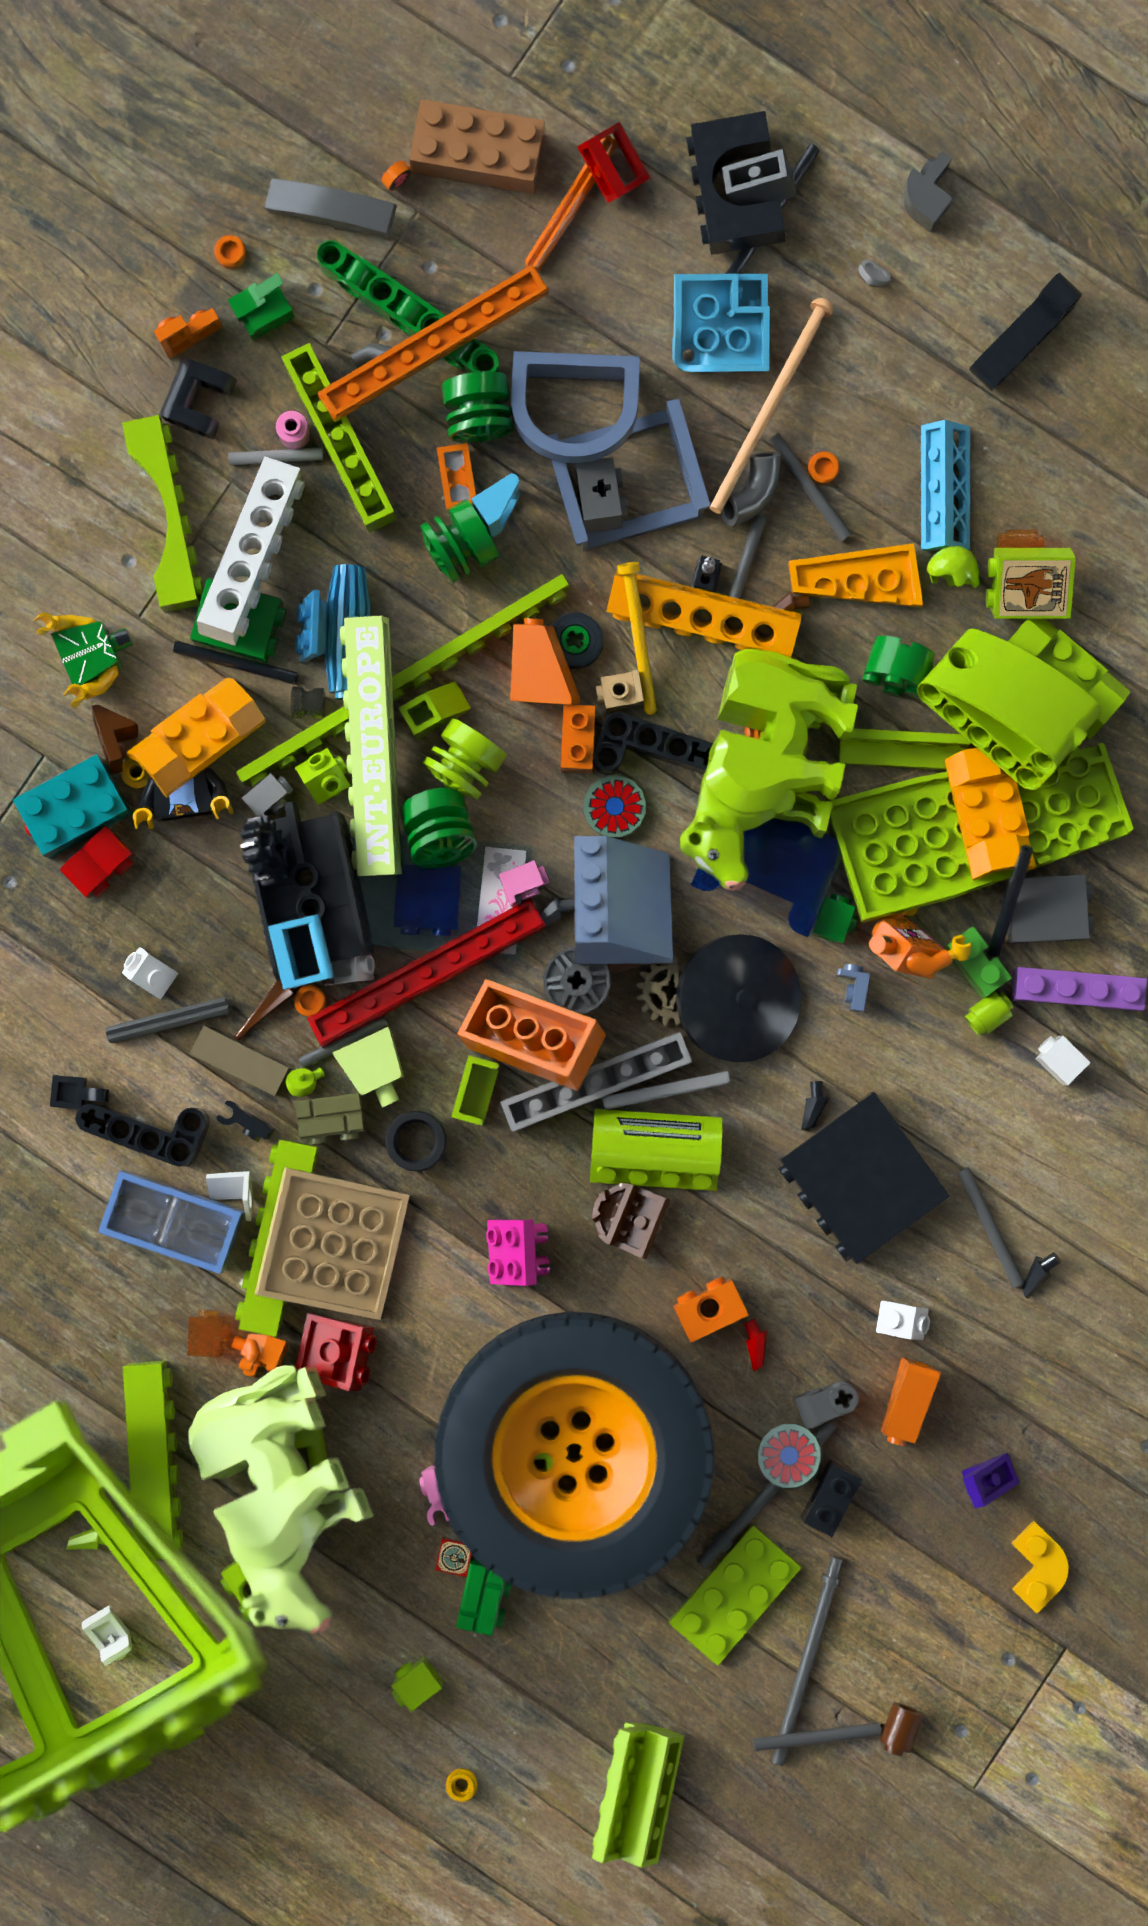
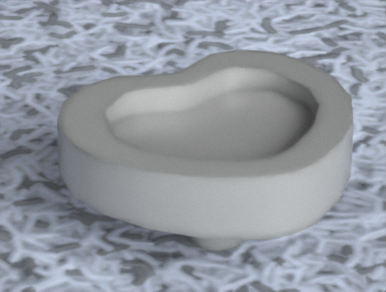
[858,260,891,287]

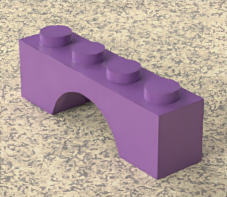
[1010,967,1147,1012]

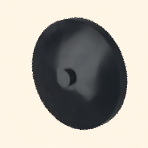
[676,934,801,1062]

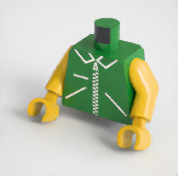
[34,612,133,708]

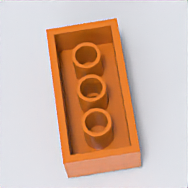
[457,979,606,1091]

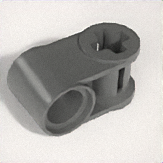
[794,1381,858,1429]

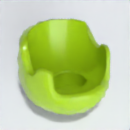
[927,546,980,588]

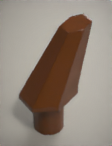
[764,592,809,625]

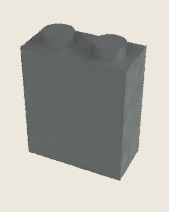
[1004,875,1094,944]

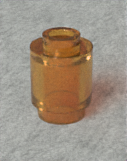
[996,529,1044,548]

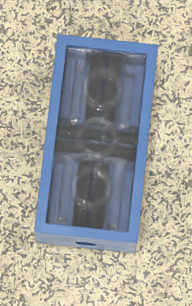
[98,1170,245,1274]

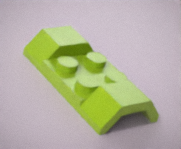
[1008,619,1131,740]

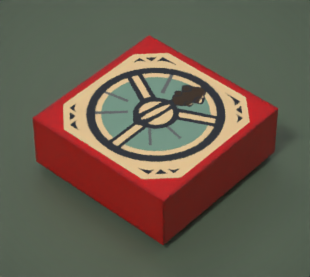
[435,1537,471,1577]

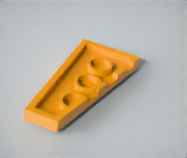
[788,543,923,608]

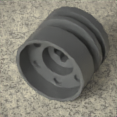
[543,947,610,1015]

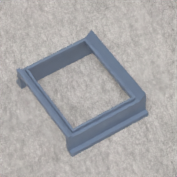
[548,398,710,552]

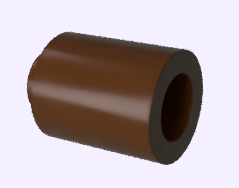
[880,1702,923,1756]

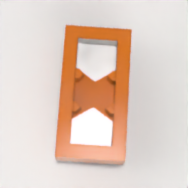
[437,443,476,512]

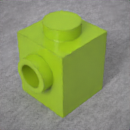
[391,1656,444,1712]

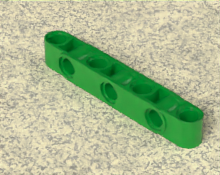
[317,240,500,373]

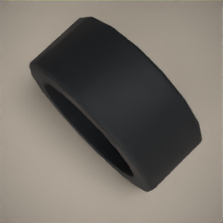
[386,1111,447,1171]

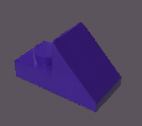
[962,1453,1020,1508]

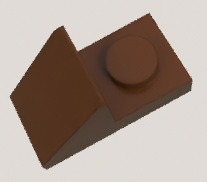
[92,704,138,775]

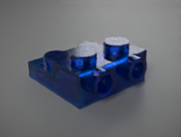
[394,864,461,936]

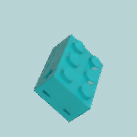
[12,754,133,859]

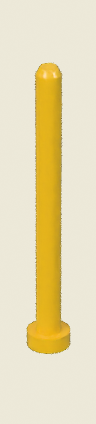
[617,562,657,715]

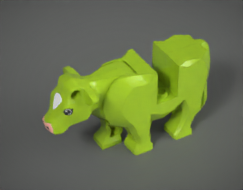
[680,648,858,891]

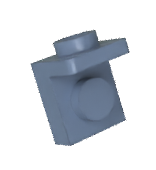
[836,964,870,1013]

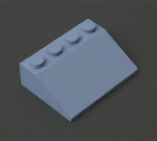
[574,836,673,964]

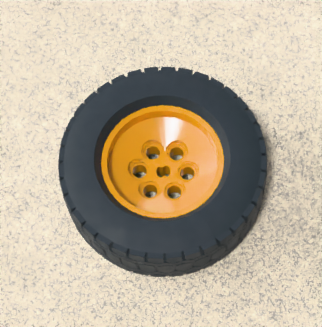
[434,1312,714,1599]

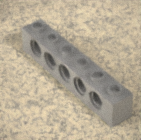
[500,1032,692,1132]

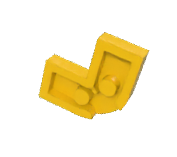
[1011,1520,1068,1614]

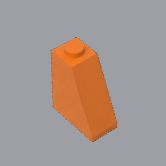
[510,618,580,705]
[881,1357,941,1447]

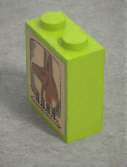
[986,548,1076,619]

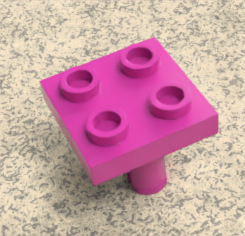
[486,1219,550,1286]

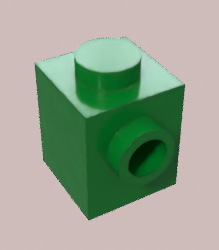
[810,894,858,945]

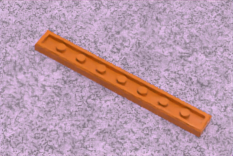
[317,264,549,422]

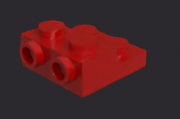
[296,1313,377,1391]

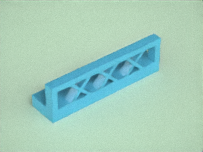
[921,420,970,552]

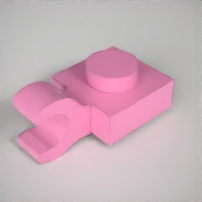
[420,1465,449,1525]

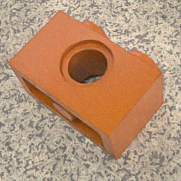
[561,704,595,774]
[673,1276,749,1343]

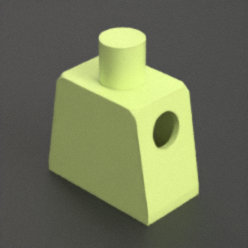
[333,1027,404,1108]

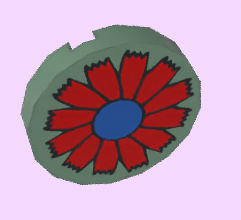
[583,775,646,839]
[758,1424,822,1489]

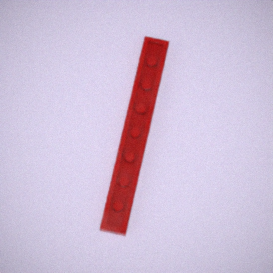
[307,898,547,1048]

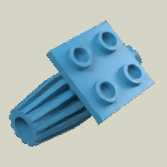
[295,564,370,701]

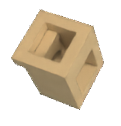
[595,670,644,712]

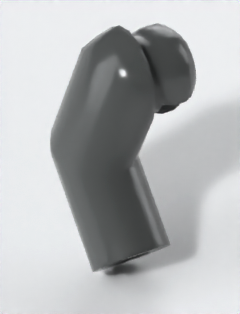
[350,343,392,368]

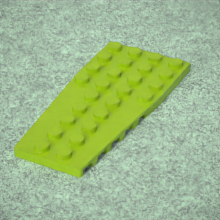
[828,743,1133,923]

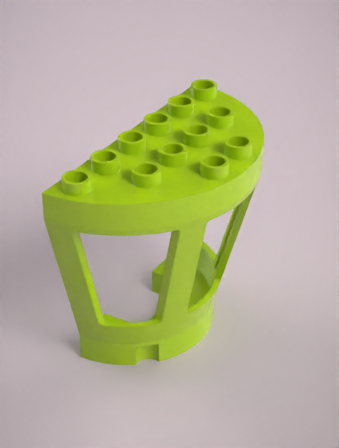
[0,1401,268,1833]

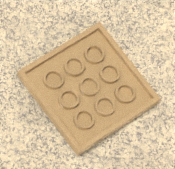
[255,1167,410,1320]

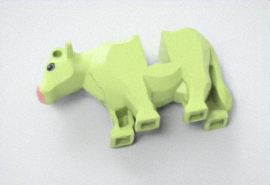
[188,1365,373,1634]

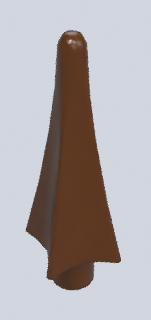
[235,980,296,1040]

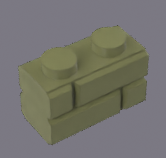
[295,1093,366,1145]

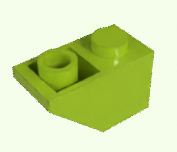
[399,681,471,740]

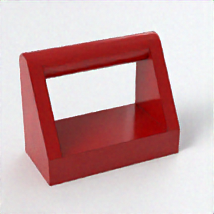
[577,122,650,203]

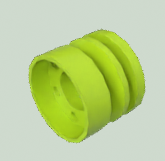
[422,718,507,801]

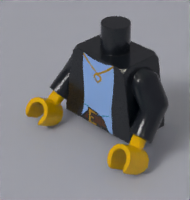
[133,767,234,829]

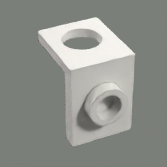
[206,1171,253,1221]

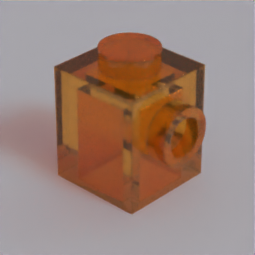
[187,1309,230,1357]

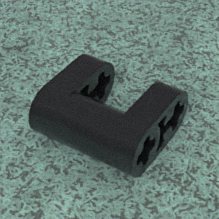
[159,358,237,439]

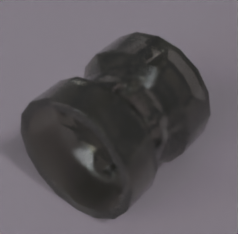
[291,687,326,719]

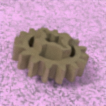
[636,956,688,1025]

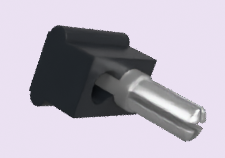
[691,556,722,592]

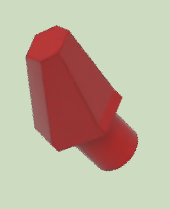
[743,1319,767,1372]

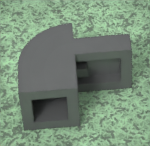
[903,151,953,232]

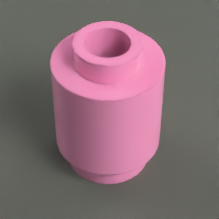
[276,411,310,449]

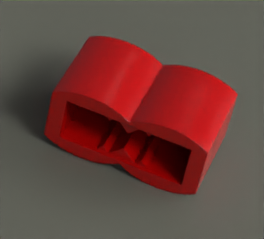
[60,826,135,898]

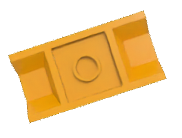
[126,678,266,798]
[944,748,1036,881]

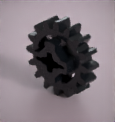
[240,816,290,887]

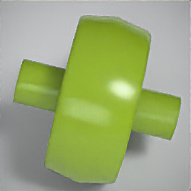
[286,1068,325,1097]

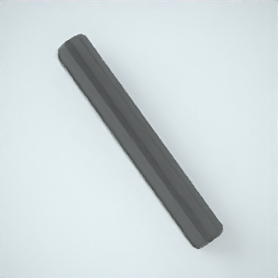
[106,997,230,1043]

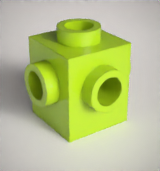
[295,748,351,805]

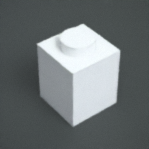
[1035,1035,1091,1086]

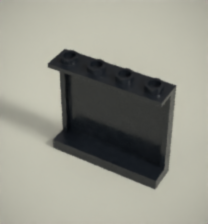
[778,1092,950,1264]

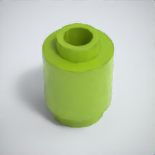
[964,991,1014,1037]

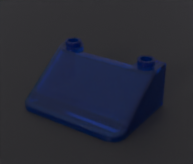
[690,818,842,937]

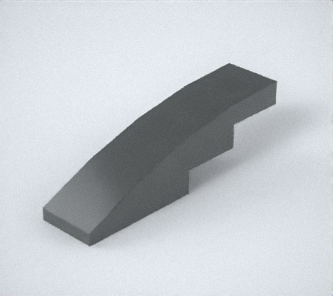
[264,178,397,236]

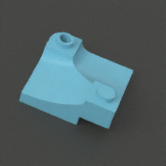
[672,274,770,372]

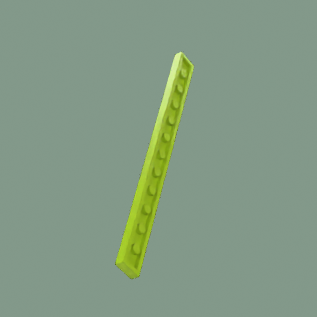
[236,574,569,787]

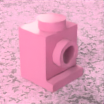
[499,861,550,906]

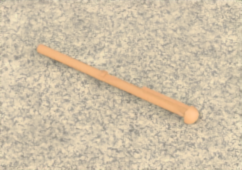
[710,298,833,514]

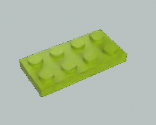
[668,1524,801,1666]

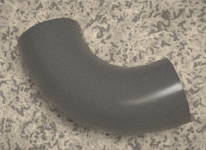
[721,451,781,526]

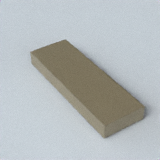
[190,1026,290,1096]

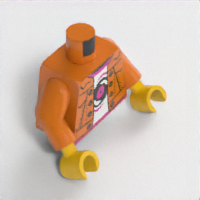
[869,908,972,979]

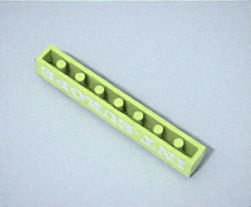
[340,616,402,876]

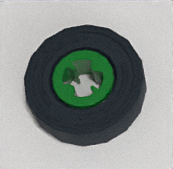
[551,612,603,669]

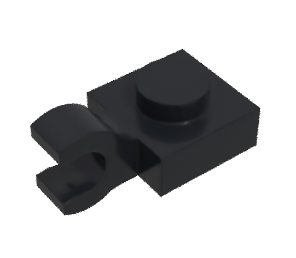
[50,1075,110,1109]
[216,1100,275,1142]

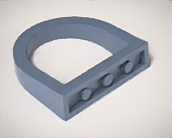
[511,351,640,463]

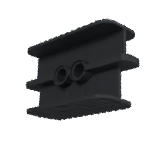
[242,801,374,985]

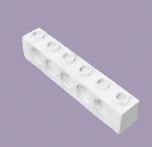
[197,456,305,646]

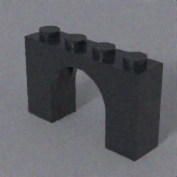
[686,111,785,255]

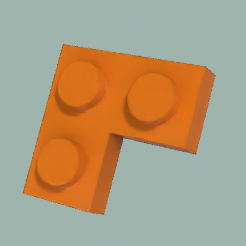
[153,308,223,359]

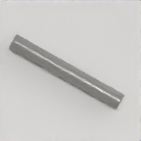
[228,447,324,465]

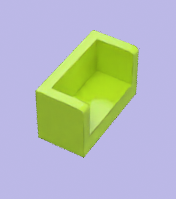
[451,1055,501,1126]

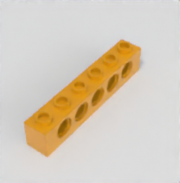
[606,569,801,657]

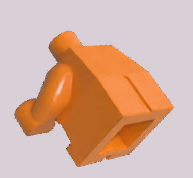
[231,1334,289,1378]

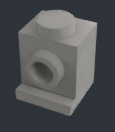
[242,773,293,817]

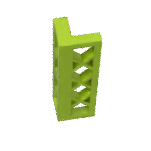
[838,728,970,770]

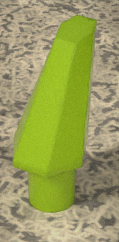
[66,1528,106,1550]

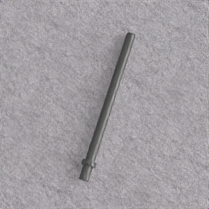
[771,1556,843,1766]

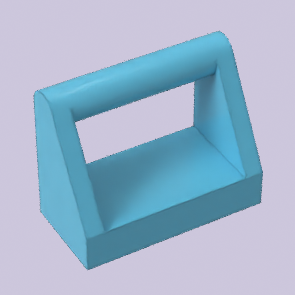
[471,474,520,539]
[268,914,334,990]

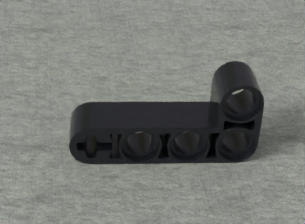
[969,272,1083,392]
[593,712,713,775]
[75,1104,210,1167]

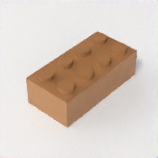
[409,99,545,194]

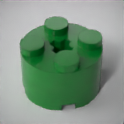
[862,636,935,699]

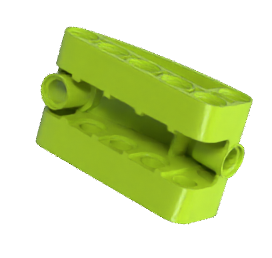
[917,629,1101,790]

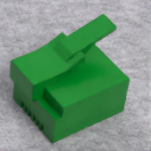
[227,272,295,341]

